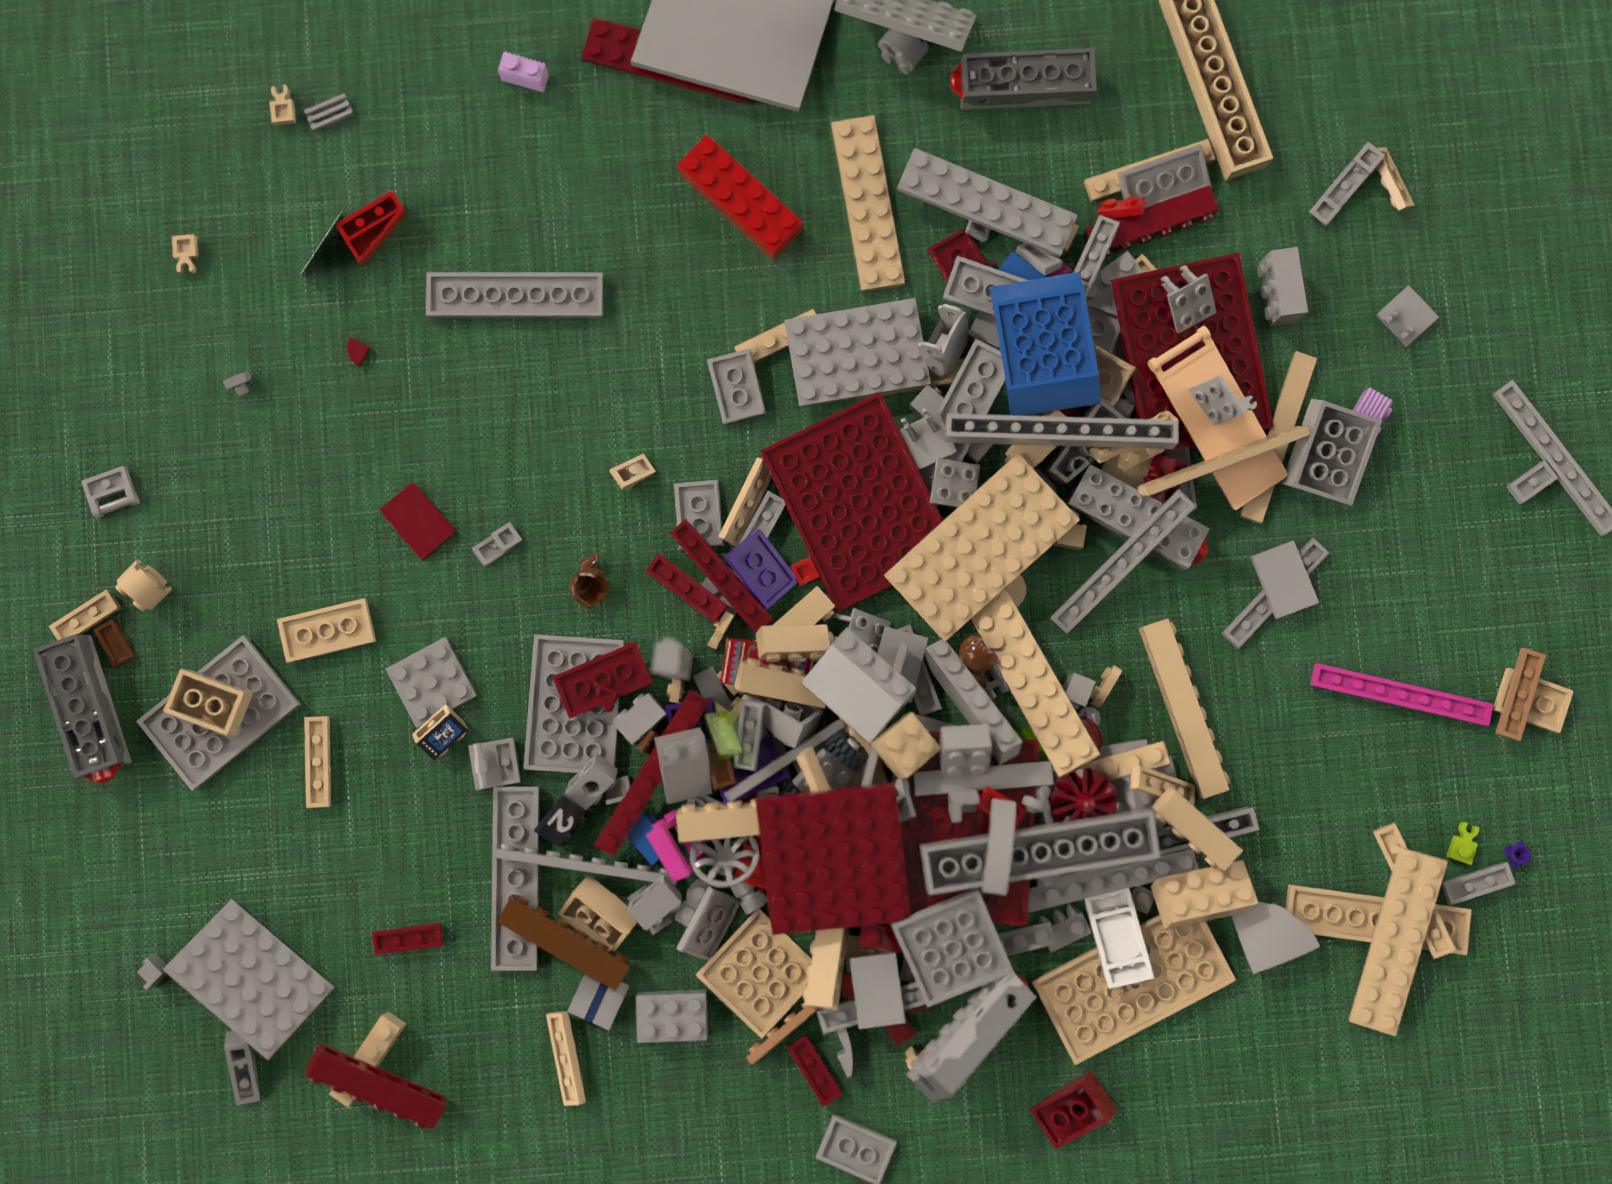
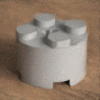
[878,28,929,74]

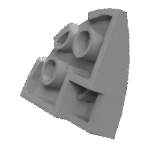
[1231,902,1320,974]

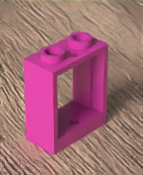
[646,809,711,882]

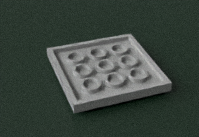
[891,888,1013,1007]

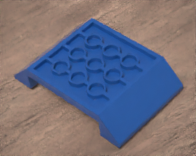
[989,272,1101,416]

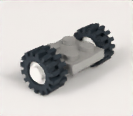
[779,729,869,795]

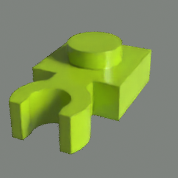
[1446,822,1479,865]

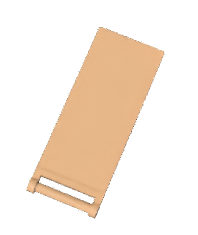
[1148,326,1288,510]

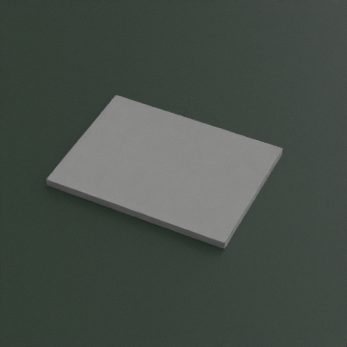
[631,0,834,112]

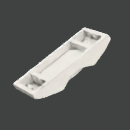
[1084,888,1154,989]

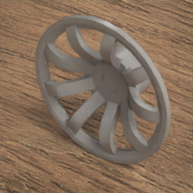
[690,835,759,887]

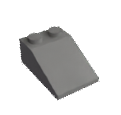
[744,693,823,749]
[655,728,712,804]

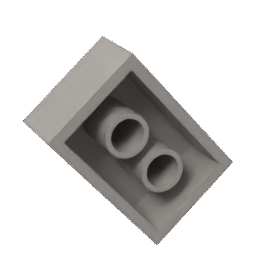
[1257,247,1308,327]
[636,989,708,1043]

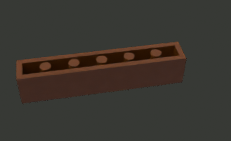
[496,895,631,991]

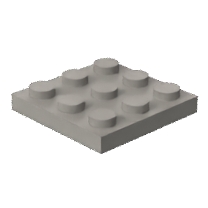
[386,637,477,728]

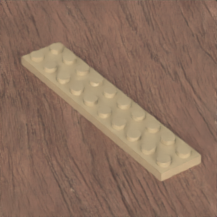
[971,588,1101,778]

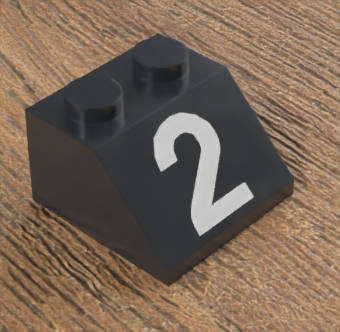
[533,794,590,847]

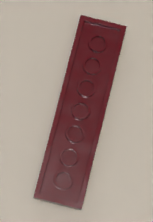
[581,17,750,105]

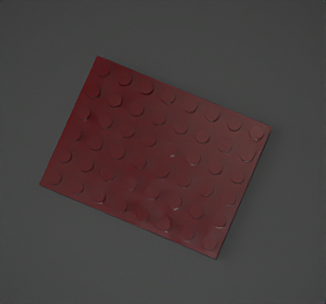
[1110,252,1274,453]
[760,392,943,611]
[897,731,1039,925]

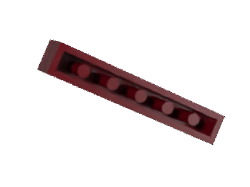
[1083,185,1219,258]
[306,1043,447,1130]

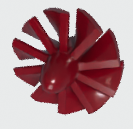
[1050,768,1117,823]

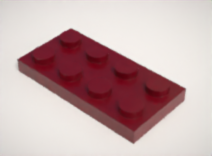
[552,641,653,719]

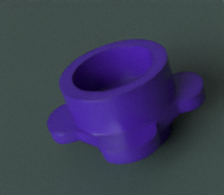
[1504,841,1531,867]

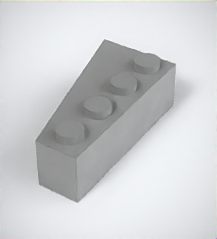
[1043,399,1127,485]

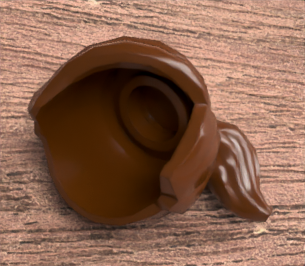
[569,552,609,608]
[959,635,998,688]

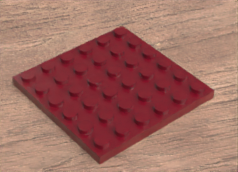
[755,783,911,935]

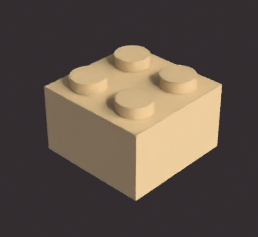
[870,712,941,779]

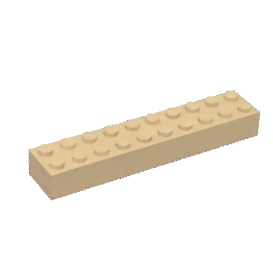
[1158,0,1273,181]

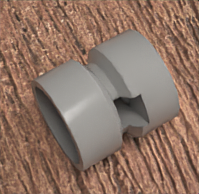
[730,882,768,915]

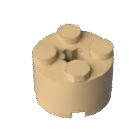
[115,560,172,611]

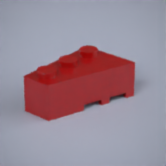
[335,190,408,266]

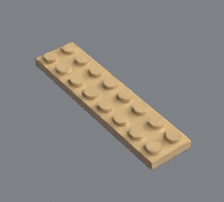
[831,115,905,292]
[1349,847,1447,1036]
[1286,884,1471,955]

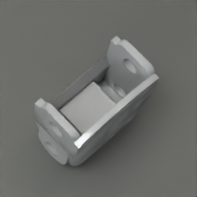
[918,304,968,376]

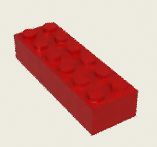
[677,134,803,261]

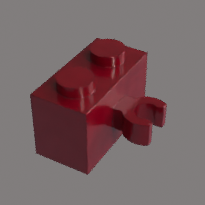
[1143,454,1188,504]

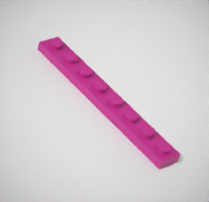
[1310,663,1493,726]

